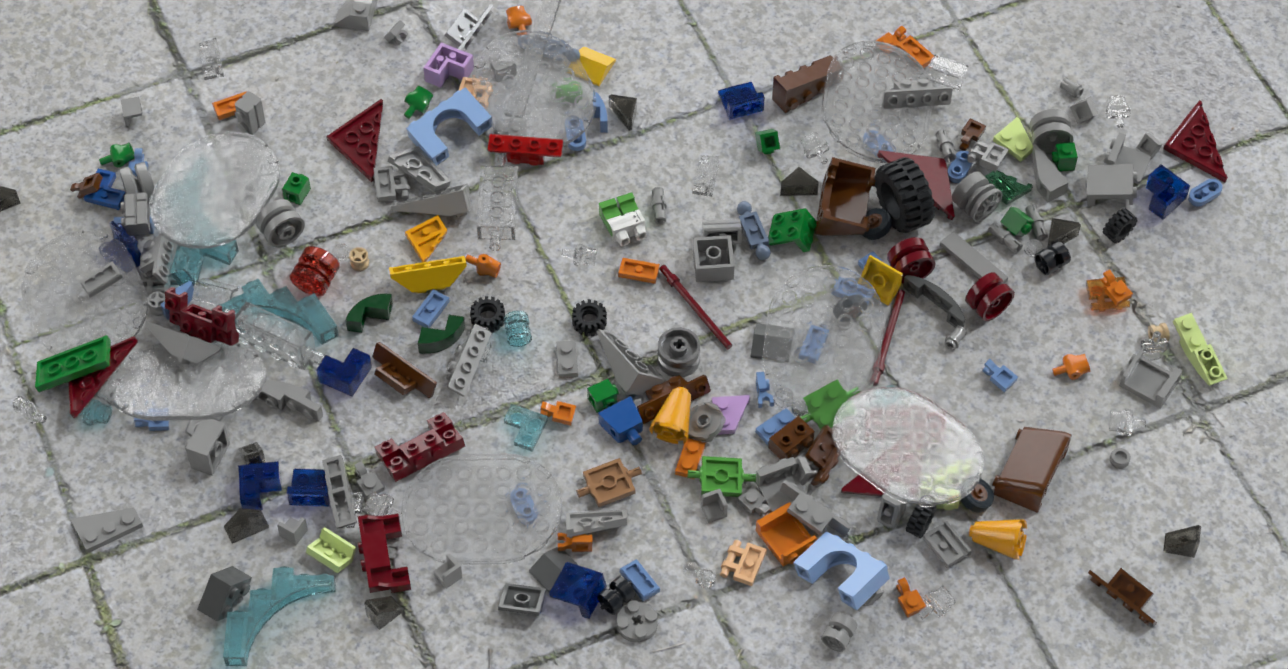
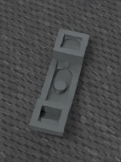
[903,275,966,327]

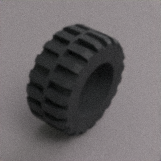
[874,157,935,233]

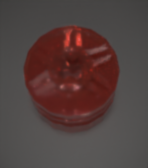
[290,246,340,297]

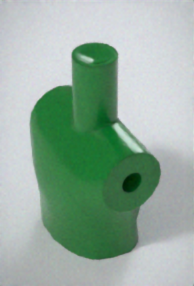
[404,85,433,119]
[99,142,135,168]

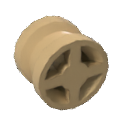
[349,247,369,271]
[1148,323,1170,344]

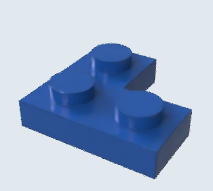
[83,168,126,210]

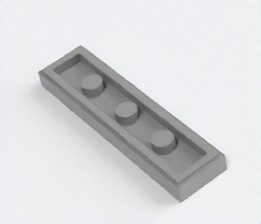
[940,231,1008,284]

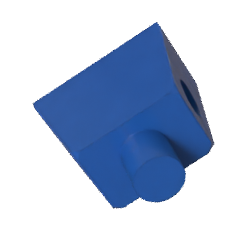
[598,396,643,446]

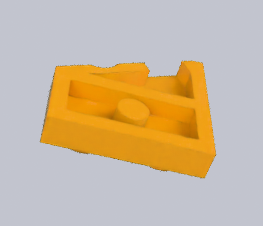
[405,215,447,262]

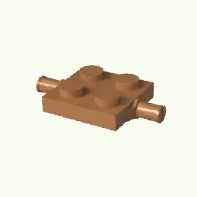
[576,458,642,507]

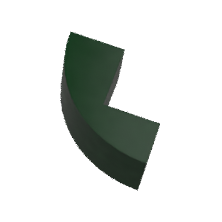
[345,293,393,333]
[418,314,465,354]

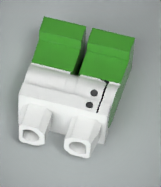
[599,192,646,246]

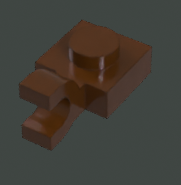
[959,118,986,151]
[70,173,103,199]

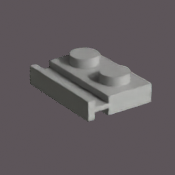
[923,521,972,569]

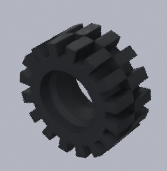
[1102,208,1138,244]
[470,296,505,333]
[572,299,607,337]
[906,499,937,539]

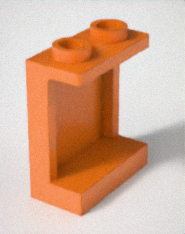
[756,502,817,567]

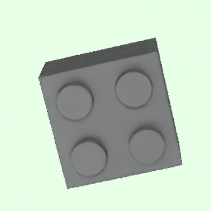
[693,235,735,282]
[185,416,230,476]

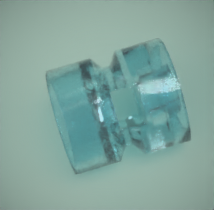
[504,311,532,347]

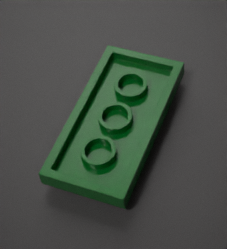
[35,335,111,393]

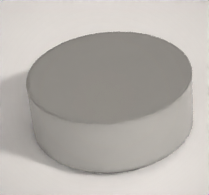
[1110,448,1131,469]

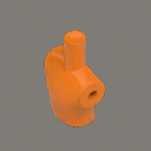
[506,5,532,36]
[465,254,501,278]
[1052,353,1091,380]

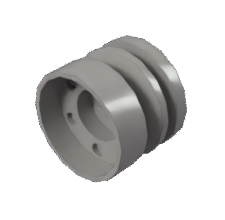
[952,171,1003,222]

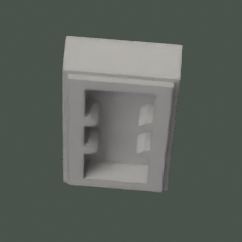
[80,261,123,298]

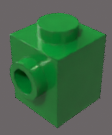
[755,129,780,154]
[1052,142,1078,172]
[282,172,311,205]
[1000,207,1034,236]
[587,379,619,413]

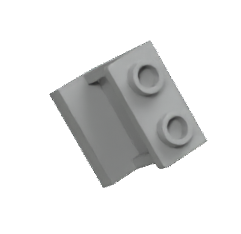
[1087,164,1137,206]
[1119,349,1182,409]

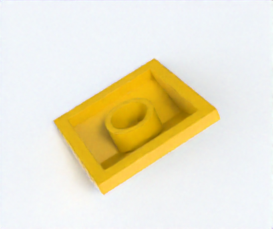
[567,47,616,86]
[858,255,903,306]

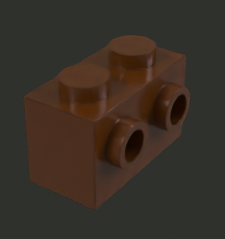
[768,416,815,460]

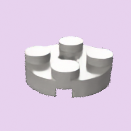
[689,402,726,442]
[617,600,658,643]

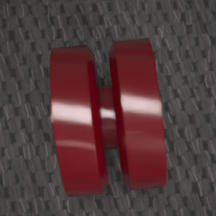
[887,237,936,284]
[965,272,1015,321]

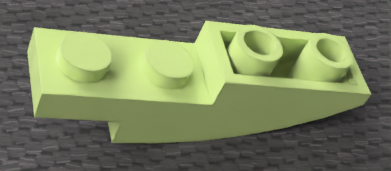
[1172,313,1228,386]

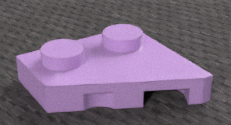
[712,395,750,435]

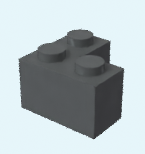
[197,566,252,621]

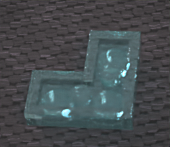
[504,404,548,452]

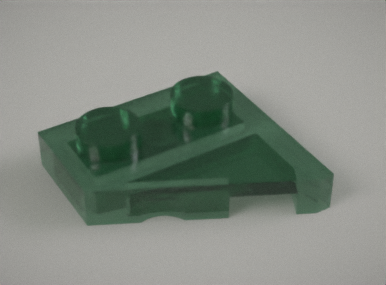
[985,170,1033,205]

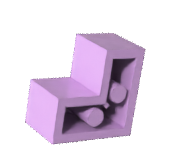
[423,43,474,88]

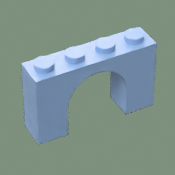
[406,87,493,166]
[794,531,890,610]

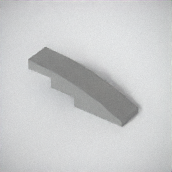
[322,455,357,529]

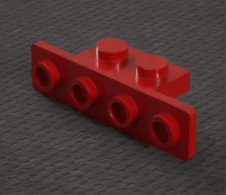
[488,134,563,166]

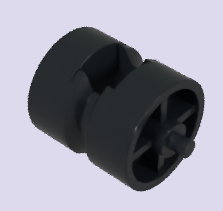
[1034,241,1071,275]
[597,576,636,615]

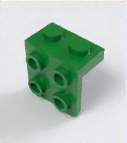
[768,208,817,253]

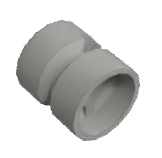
[821,612,858,652]

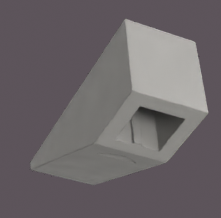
[1031,144,1068,203]

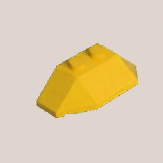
[389,256,467,293]

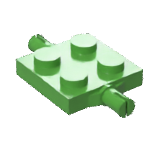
[801,379,861,430]
[687,456,756,497]

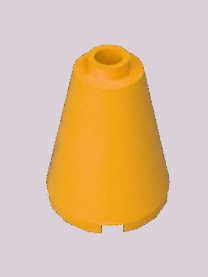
[649,387,691,444]
[969,519,1027,560]

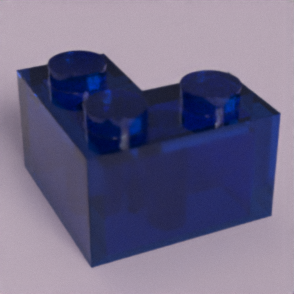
[1146,164,1190,220]
[316,348,372,397]
[238,461,282,512]

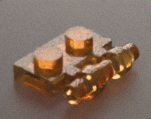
[1086,277,1130,312]

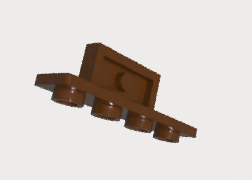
[372,342,437,398]
[637,375,711,424]
[805,420,859,486]
[1088,568,1157,626]

